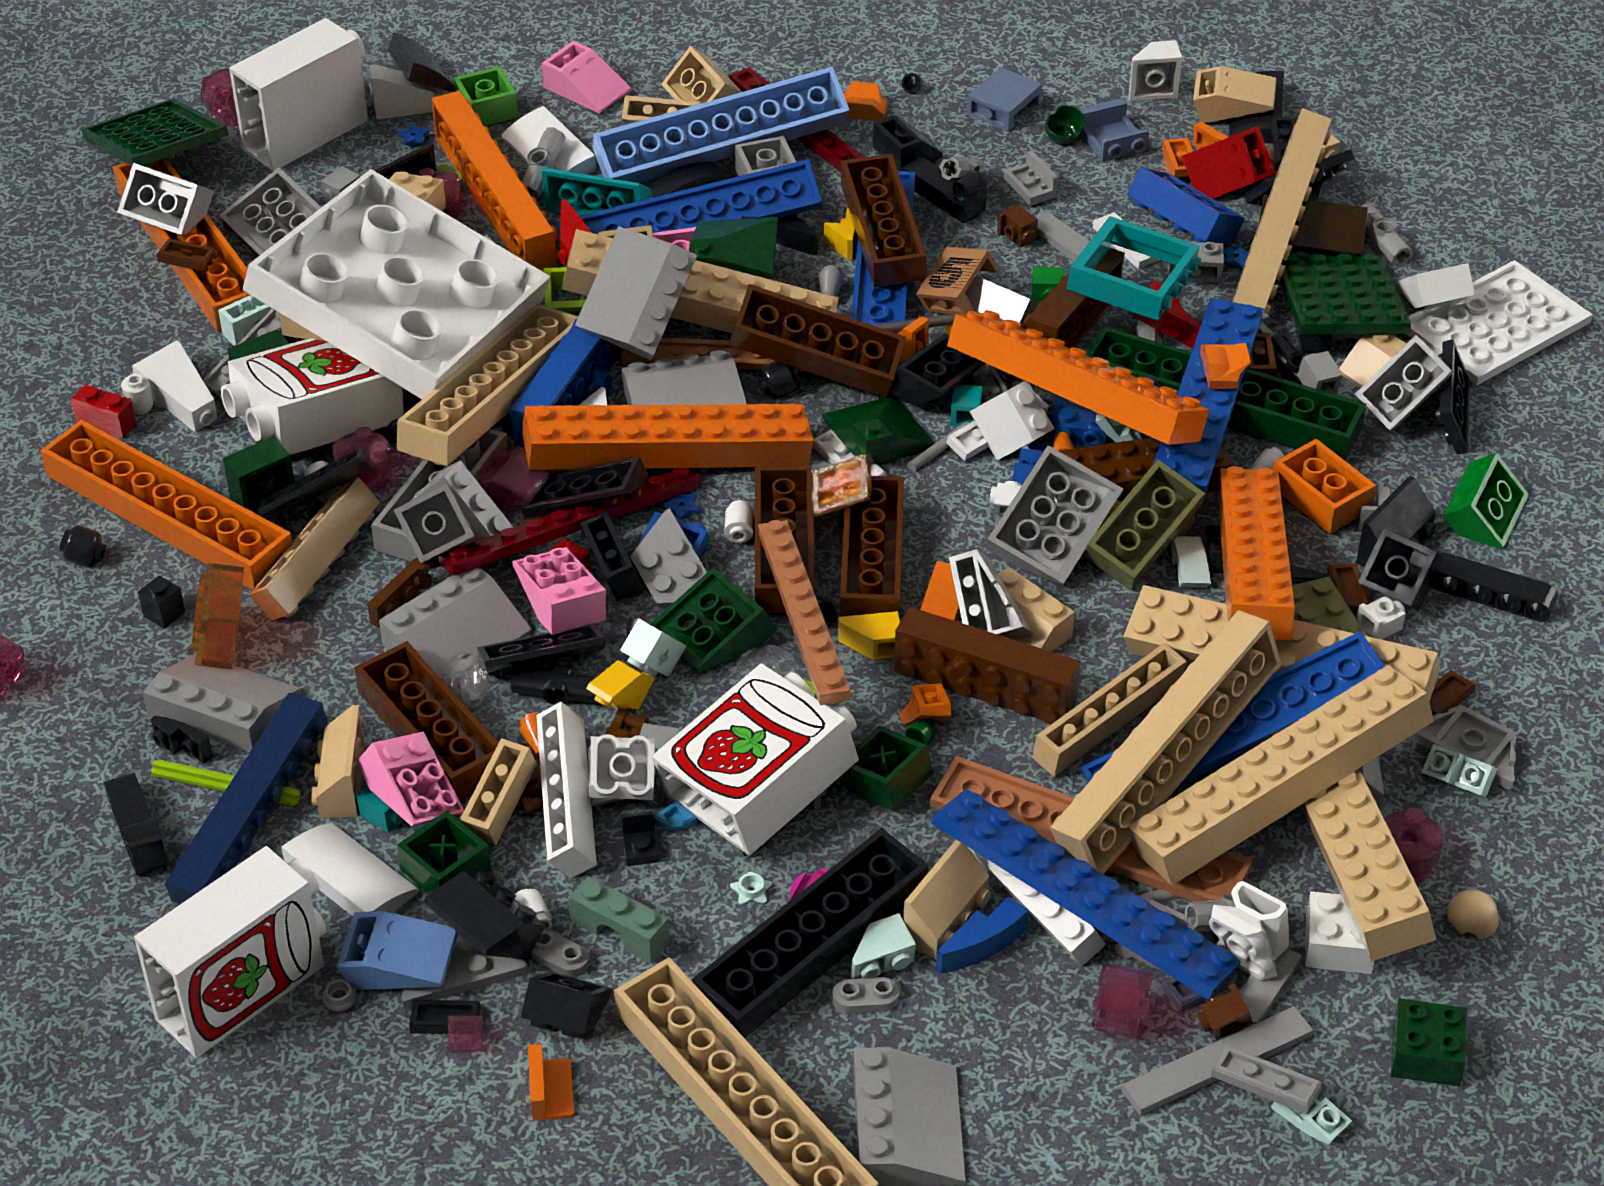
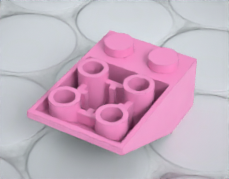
[541,41,631,114]
[513,547,606,635]
[356,732,464,826]

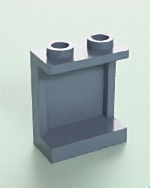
[967,67,1042,132]
[1079,98,1149,162]

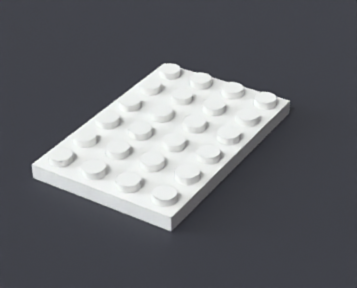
[1405,260,1593,386]

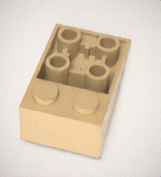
[1193,66,1277,123]

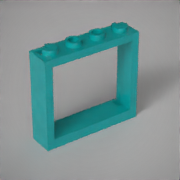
[1066,216,1201,320]

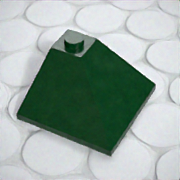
[689,217,778,278]
[822,396,935,466]
[650,567,777,673]

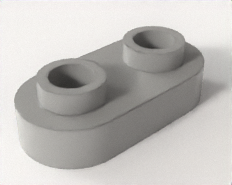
[530,930,589,977]
[832,977,899,1014]

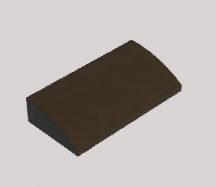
[1259,195,1368,256]

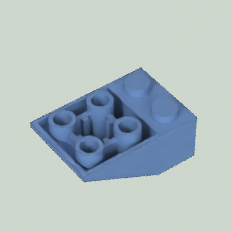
[336,911,458,990]

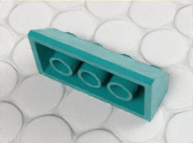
[541,168,652,216]

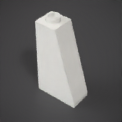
[132,341,218,432]

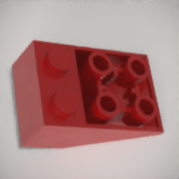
[1182,126,1276,199]

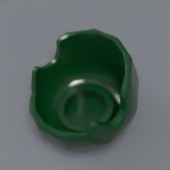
[1045,105,1084,145]

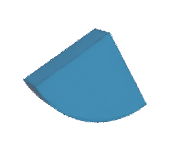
[654,800,698,830]

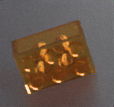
[190,563,244,669]

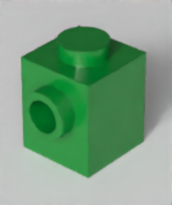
[1032,267,1065,303]

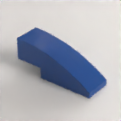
[1012,442,1054,486]
[936,897,1029,974]

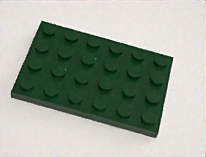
[81,98,229,167]
[1280,253,1411,335]

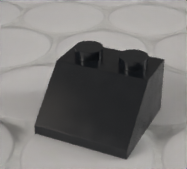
[1358,529,1444,612]
[521,971,612,1038]

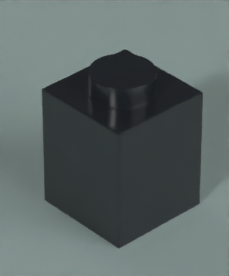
[138,575,185,629]

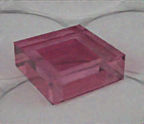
[447,1016,484,1051]

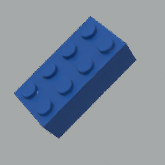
[1127,167,1245,246]

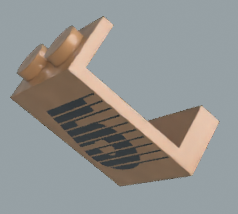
[916,247,999,314]

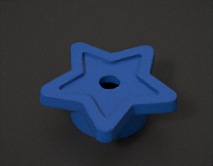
[397,124,430,147]
[1223,244,1249,269]
[589,368,612,396]
[662,494,699,519]

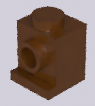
[997,204,1038,247]
[1196,983,1252,1040]

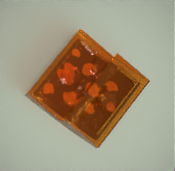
[811,454,872,517]

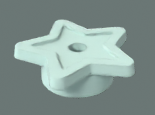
[730,872,772,905]

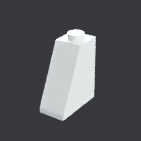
[369,64,439,119]

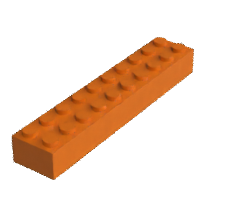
[431,91,559,272]
[113,160,250,332]
[947,310,1210,445]
[522,403,814,470]
[40,419,292,590]
[1218,466,1295,640]

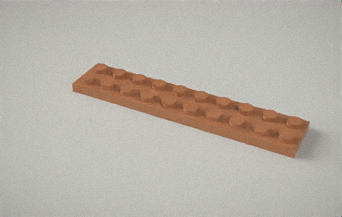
[930,756,1252,901]

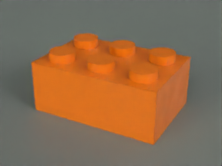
[1273,439,1376,534]

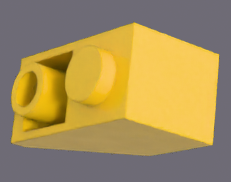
[838,611,900,660]
[586,660,655,710]

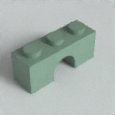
[569,876,670,964]

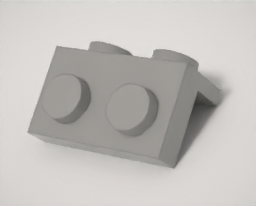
[1004,150,1059,206]

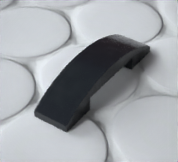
[648,161,735,198]

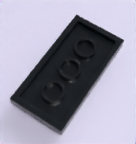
[1243,149,1355,204]
[1436,339,1470,454]

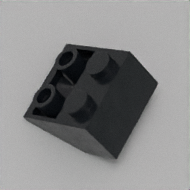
[873,115,943,171]

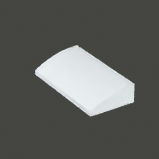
[502,106,596,175]
[281,823,419,916]

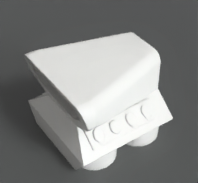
[588,734,655,806]
[1209,881,1289,981]

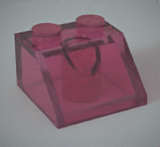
[477,446,555,511]

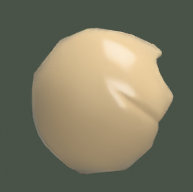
[1447,890,1499,939]

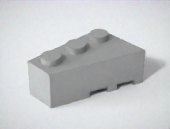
[949,549,1034,639]

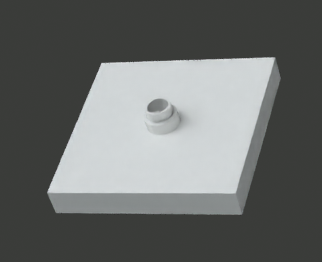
[242,169,551,399]

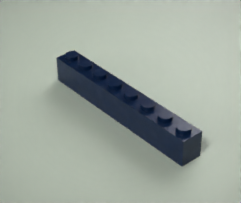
[165,693,327,904]

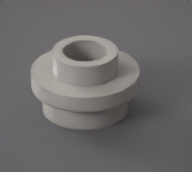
[322,979,357,1012]

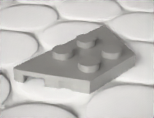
[630,508,707,607]
[1408,705,1516,791]
[401,933,528,1009]

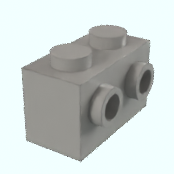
[1168,241,1224,283]

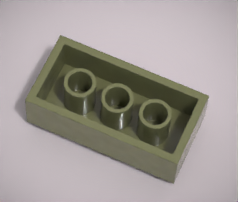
[1084,460,1205,591]
[1292,577,1367,636]

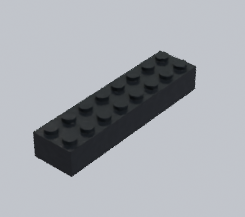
[692,828,929,1038]

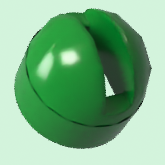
[905,720,932,745]

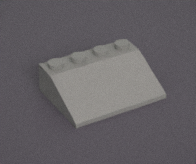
[219,168,321,256]
[574,226,697,360]
[621,350,747,405]
[986,445,1123,585]
[379,567,532,686]
[142,653,301,752]
[853,1047,966,1186]

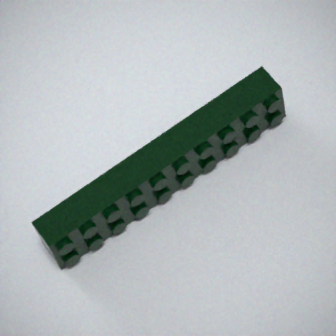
[1086,326,1366,461]

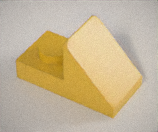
[824,207,856,260]

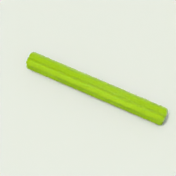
[151,760,300,806]

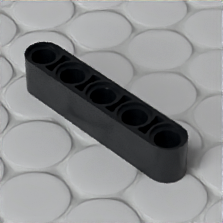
[1430,548,1558,622]

